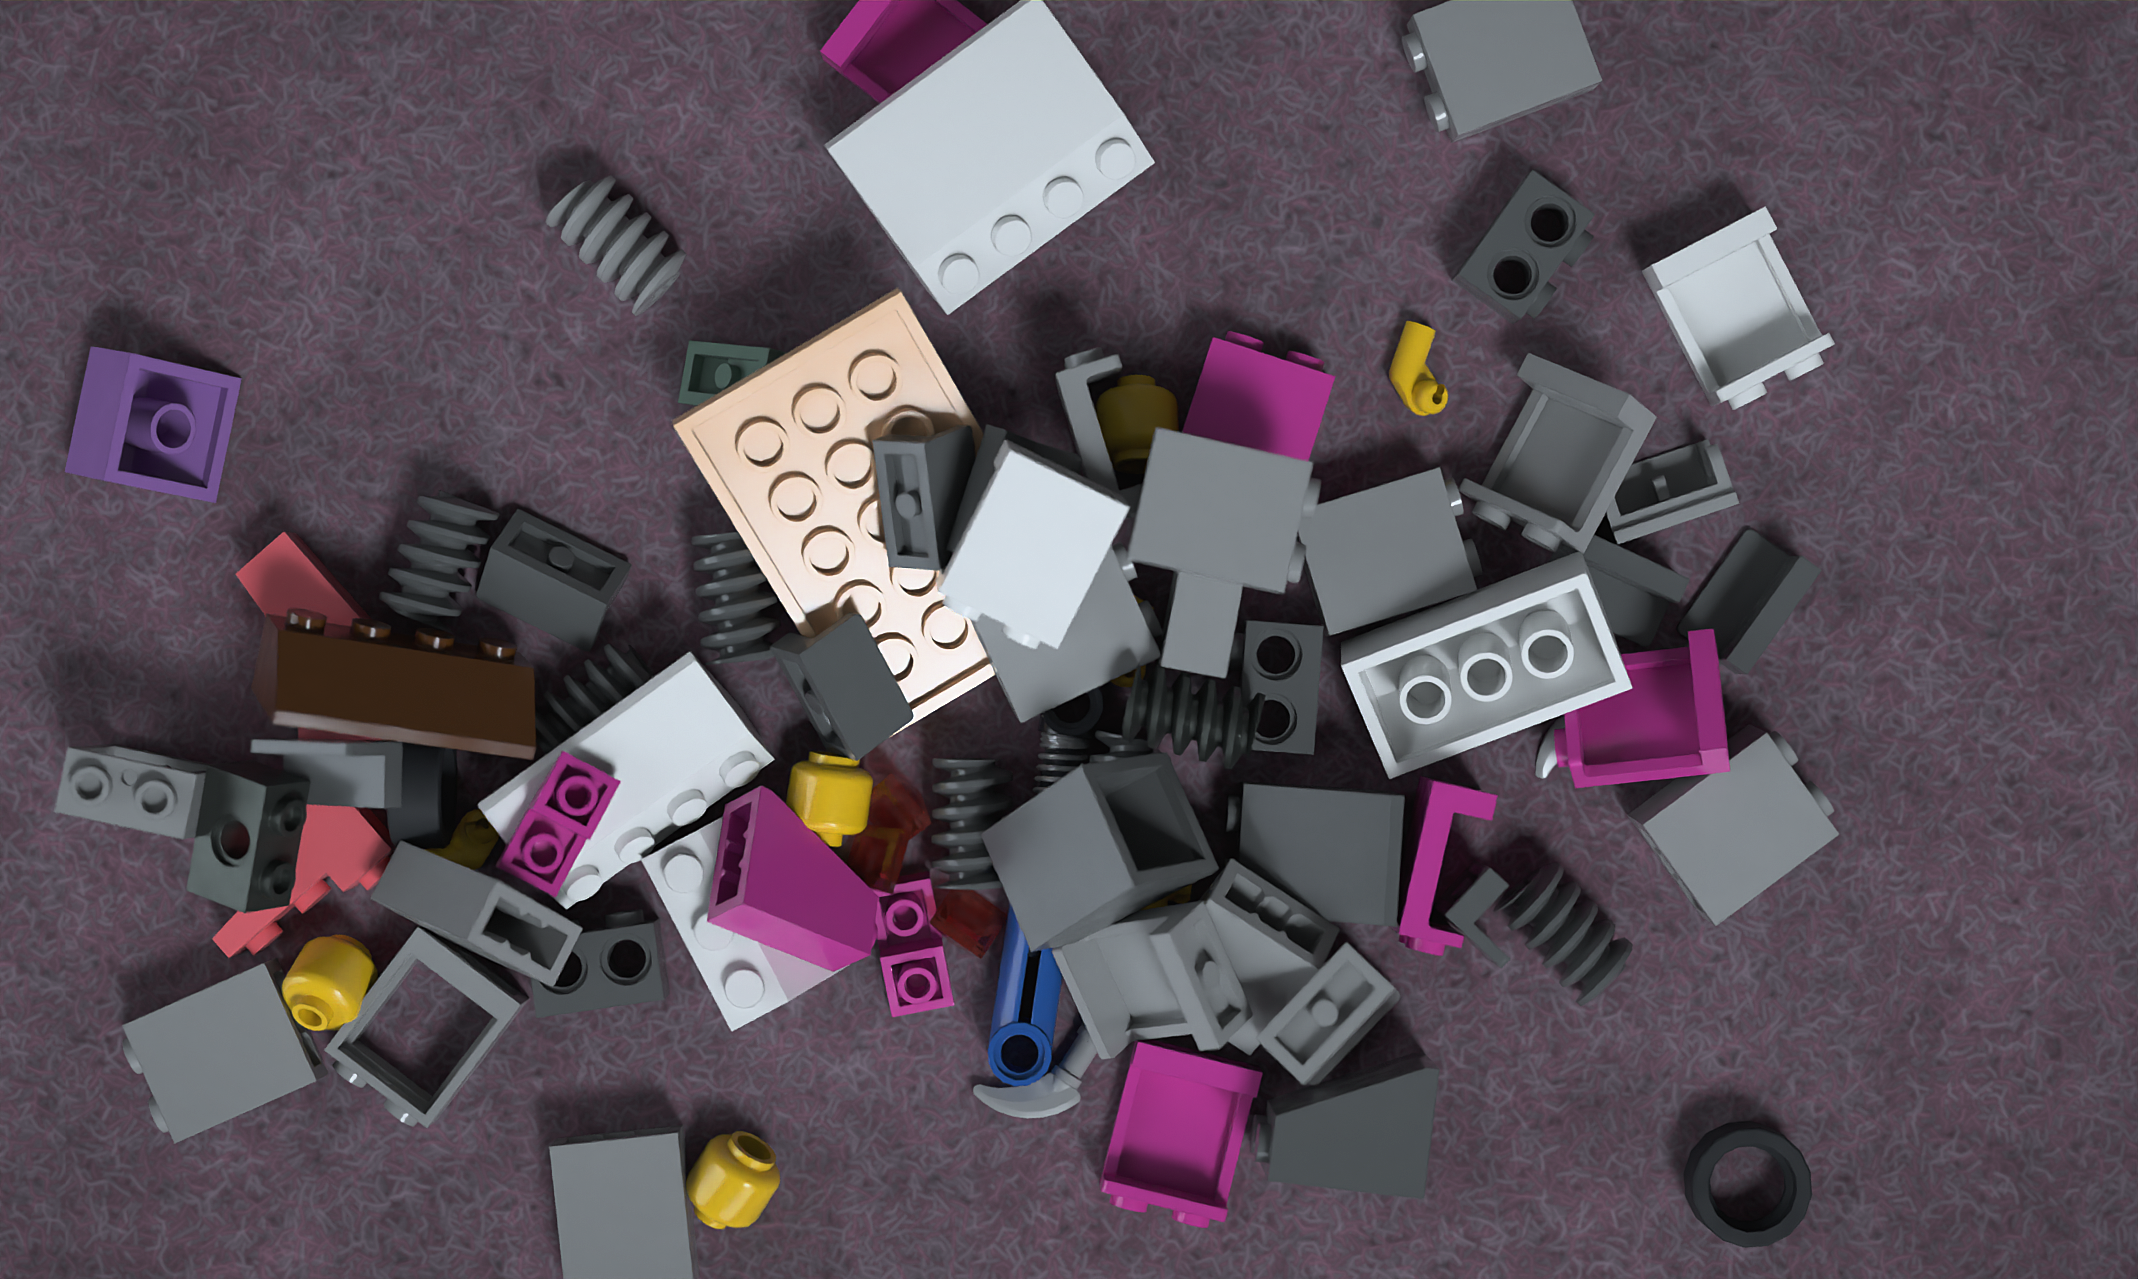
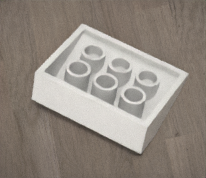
[824,0,1155,315]

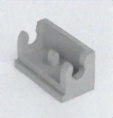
[1600,439,1740,545]

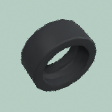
[387,740,457,849]
[1684,1121,1812,1248]

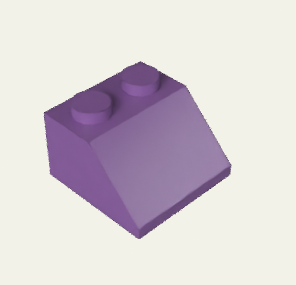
[65,346,242,503]

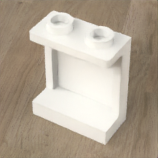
[1642,206,1835,410]
[935,439,1129,649]

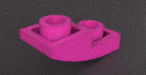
[495,751,621,897]
[867,871,954,1017]

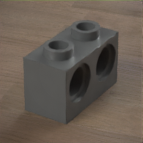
[1451,170,1595,324]
[1228,620,1324,755]
[531,909,670,1018]

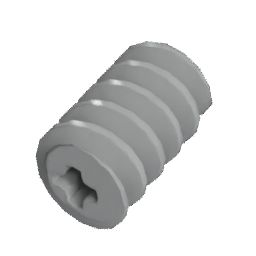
[545,175,687,316]

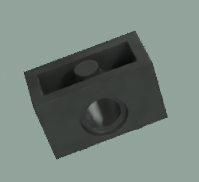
[186,760,311,913]

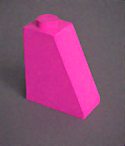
[707,786,879,972]

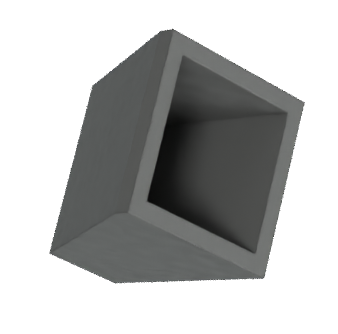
[981,752,1219,952]
[1222,781,1404,927]
[1250,1053,1440,1199]

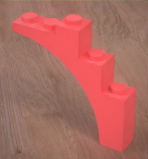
[212,531,396,958]

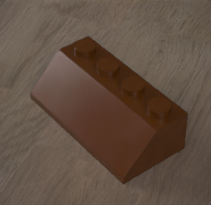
[251,608,536,760]

